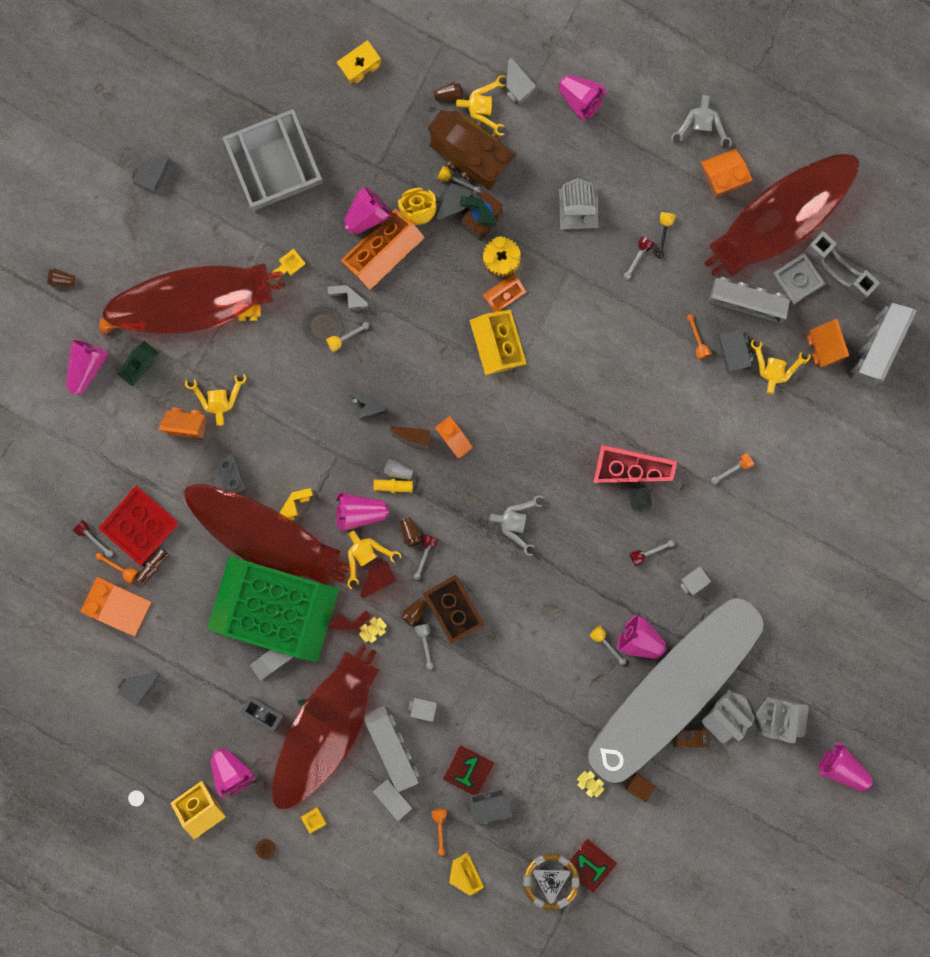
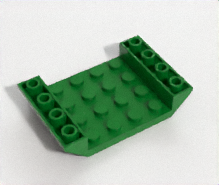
[207,555,339,662]

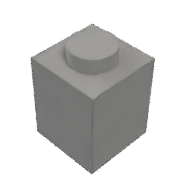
[680,566,711,596]
[408,697,437,722]

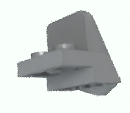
[559,178,598,229]
[702,689,755,743]
[756,697,809,743]

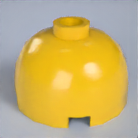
[398,188,437,225]

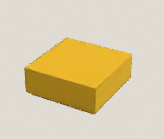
[301,807,327,834]

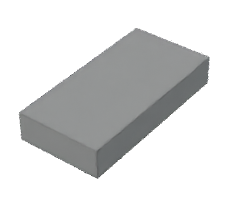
[373,779,412,821]

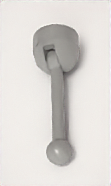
[414,623,434,670]

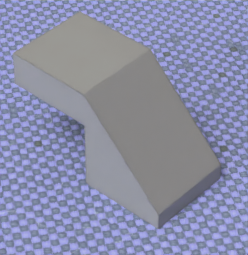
[328,285,368,310]
[250,650,293,681]

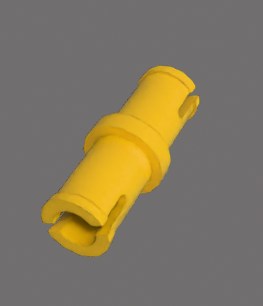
[373,478,413,494]

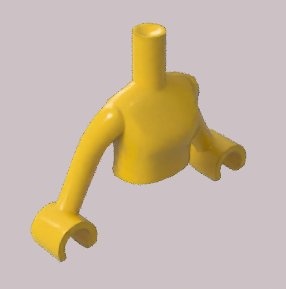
[456,75,506,137]
[750,339,811,395]
[185,374,247,426]
[347,530,402,589]

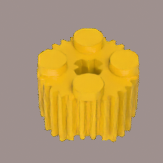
[483,236,521,277]

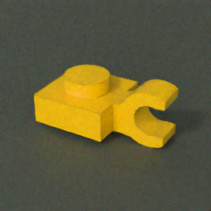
[272,249,306,281]

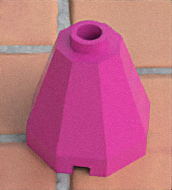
[559,75,607,122]
[344,187,392,234]
[617,615,667,660]
[210,748,256,798]

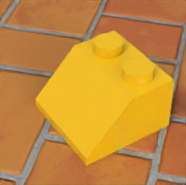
[171,781,226,839]

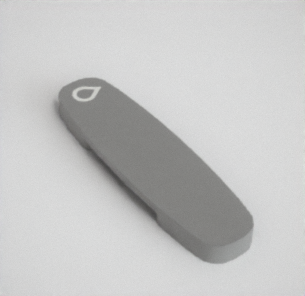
[587,598,764,783]

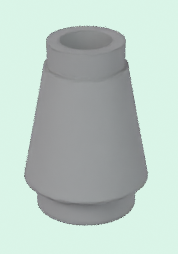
[383,459,413,481]

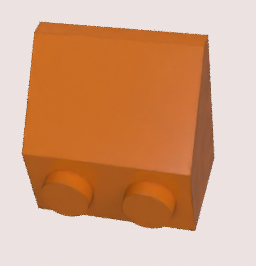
[701,149,752,198]

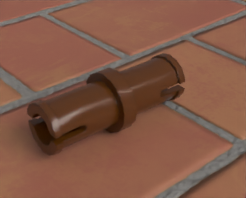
[136,548,170,585]

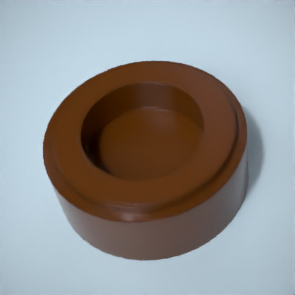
[256,839,275,859]

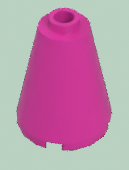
[66,340,108,395]
[336,493,389,531]
[818,742,873,792]

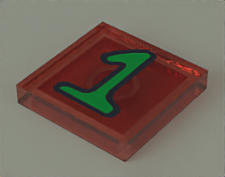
[443,745,495,795]
[563,838,617,893]

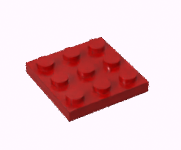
[98,485,180,566]

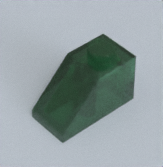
[118,341,159,387]

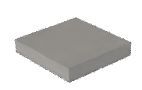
[772,252,825,305]

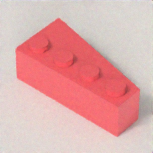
[593,444,677,483]

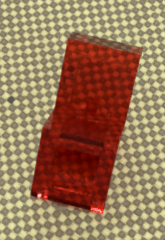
[328,610,372,630]

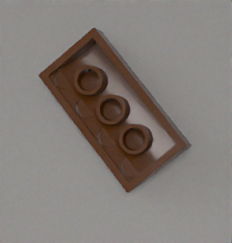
[390,426,431,451]

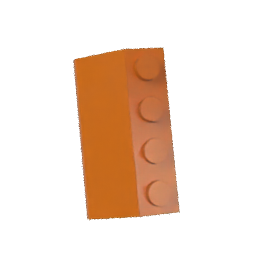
[340,209,425,290]

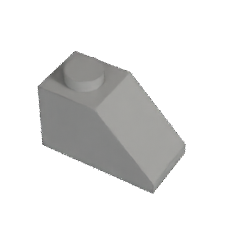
[506,58,536,105]

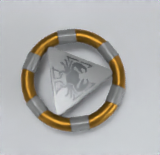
[523,853,579,910]

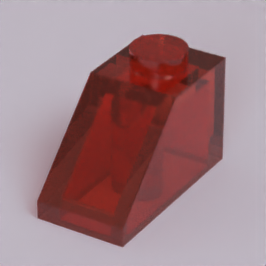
[360,559,397,599]

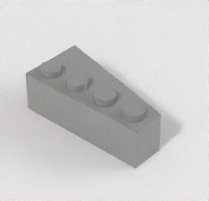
[364,705,420,793]

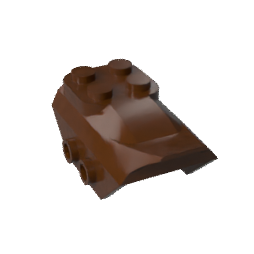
[428,109,517,191]

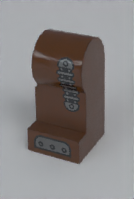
[673,729,709,748]

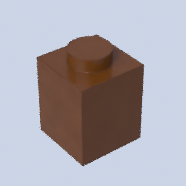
[625,773,656,802]

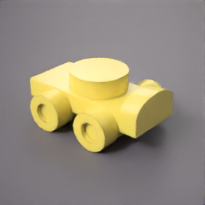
[359,617,387,643]
[577,771,604,798]

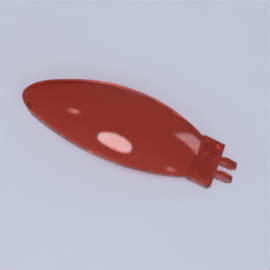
[704,154,859,276]
[103,264,285,334]
[184,483,350,584]
[271,643,379,809]

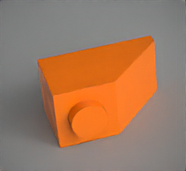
[435,416,473,459]

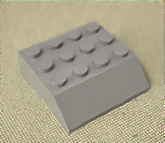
[222,109,323,211]
[850,303,917,388]

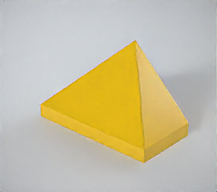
[449,852,484,896]

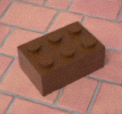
[423,575,485,644]

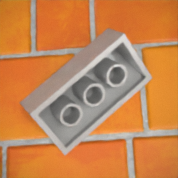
[708,277,790,324]

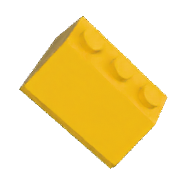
[469,310,527,375]

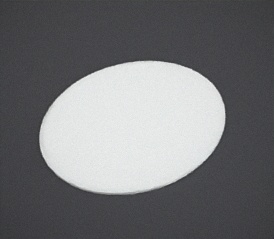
[128,790,144,806]

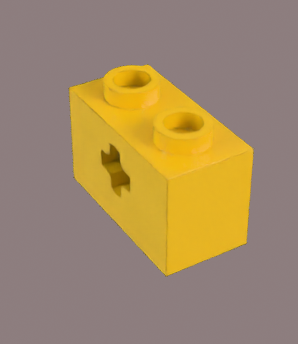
[337,40,381,84]

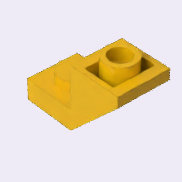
[278,488,313,523]

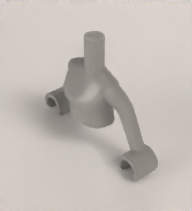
[671,95,732,147]
[489,495,544,556]

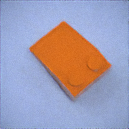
[806,319,849,368]
[159,407,207,439]
[80,577,152,637]

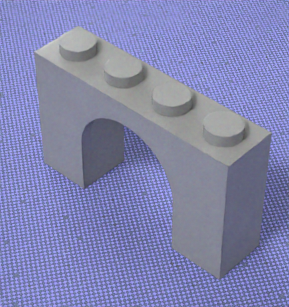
[804,231,880,303]

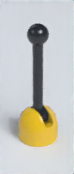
[656,212,676,259]

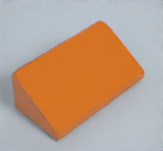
[483,274,526,312]

